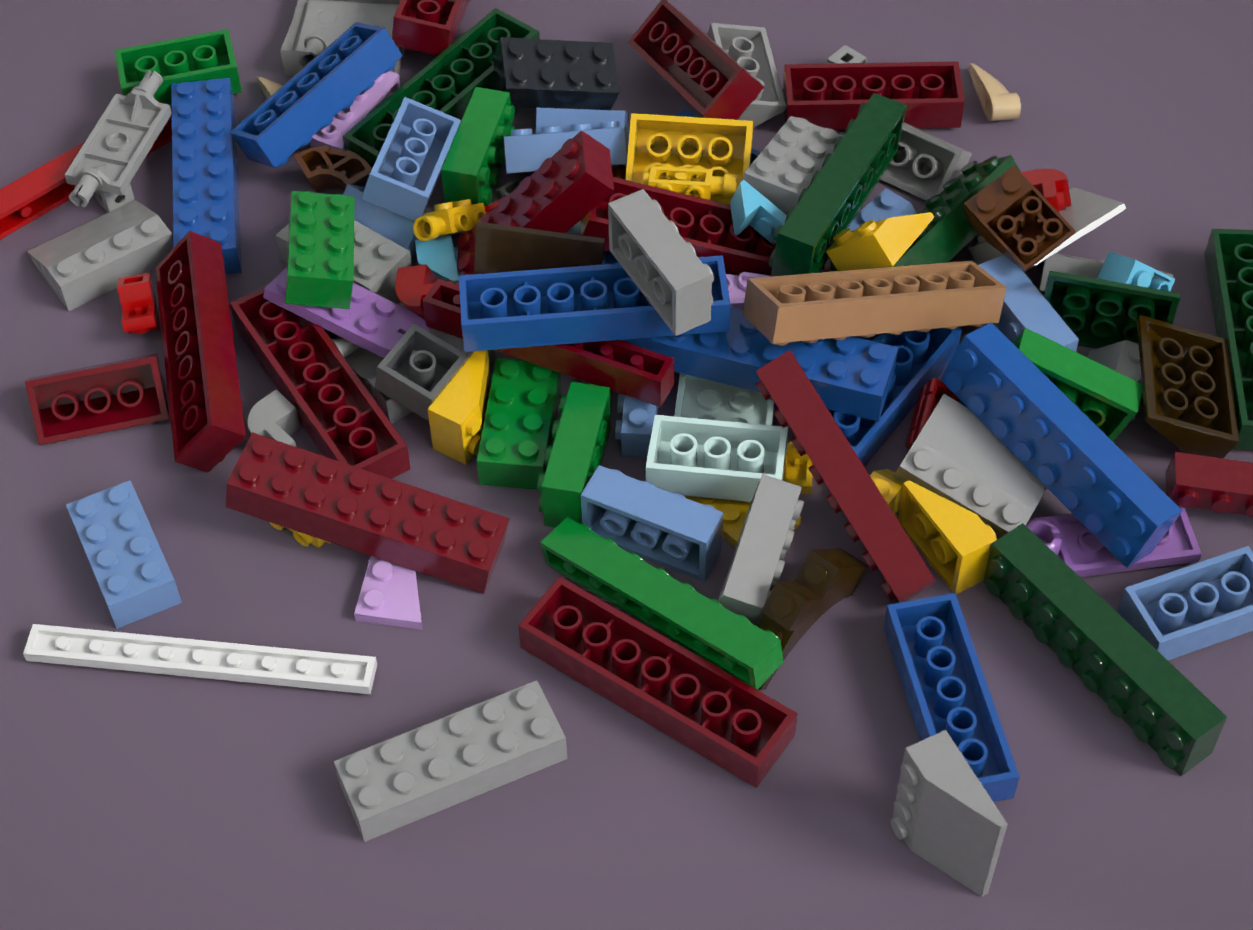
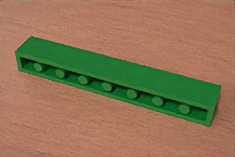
[540,517,784,690]

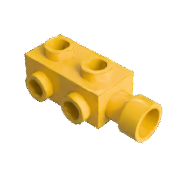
[643,164,737,200]
[413,199,486,241]

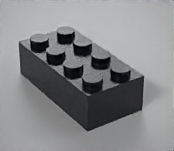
[493,37,620,110]

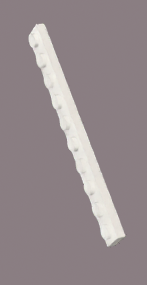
[23,624,377,694]

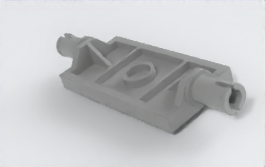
[65,70,172,207]

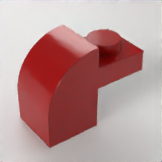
[1021,169,1072,214]
[395,264,454,320]
[117,273,159,334]

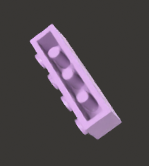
[310,71,401,151]

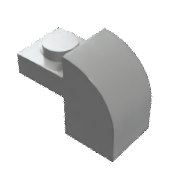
[247,389,300,447]

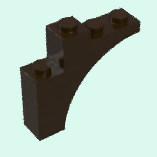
[757,548,869,690]

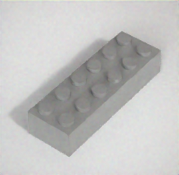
[334,680,567,842]

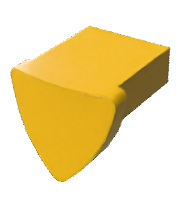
[783,441,813,494]

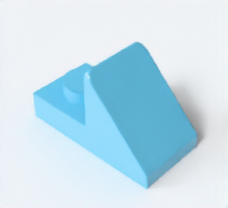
[730,180,787,245]

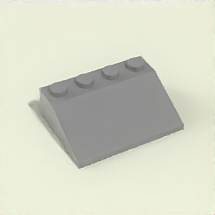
[968,187,1127,270]
[27,200,174,311]
[893,394,1047,540]
[891,730,1008,897]

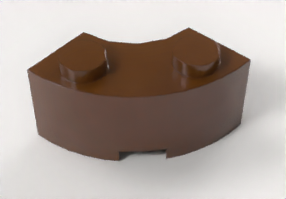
[294,146,372,192]

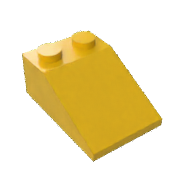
[826,212,934,271]
[427,350,491,465]
[898,480,997,595]

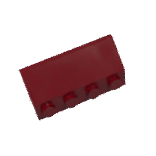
[25,353,169,445]

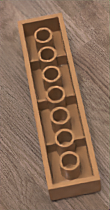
[742,261,1007,346]

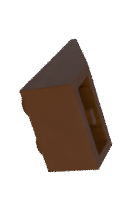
[964,166,1076,271]

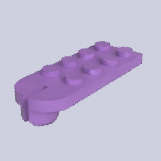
[263,267,429,358]
[1026,505,1202,578]

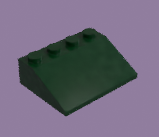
[1043,271,1181,349]

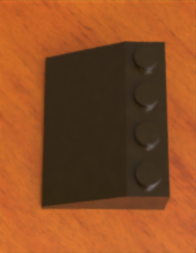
[474,222,606,274]
[1137,315,1239,459]

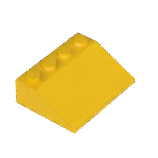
[625,113,753,205]

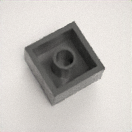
[375,323,469,421]

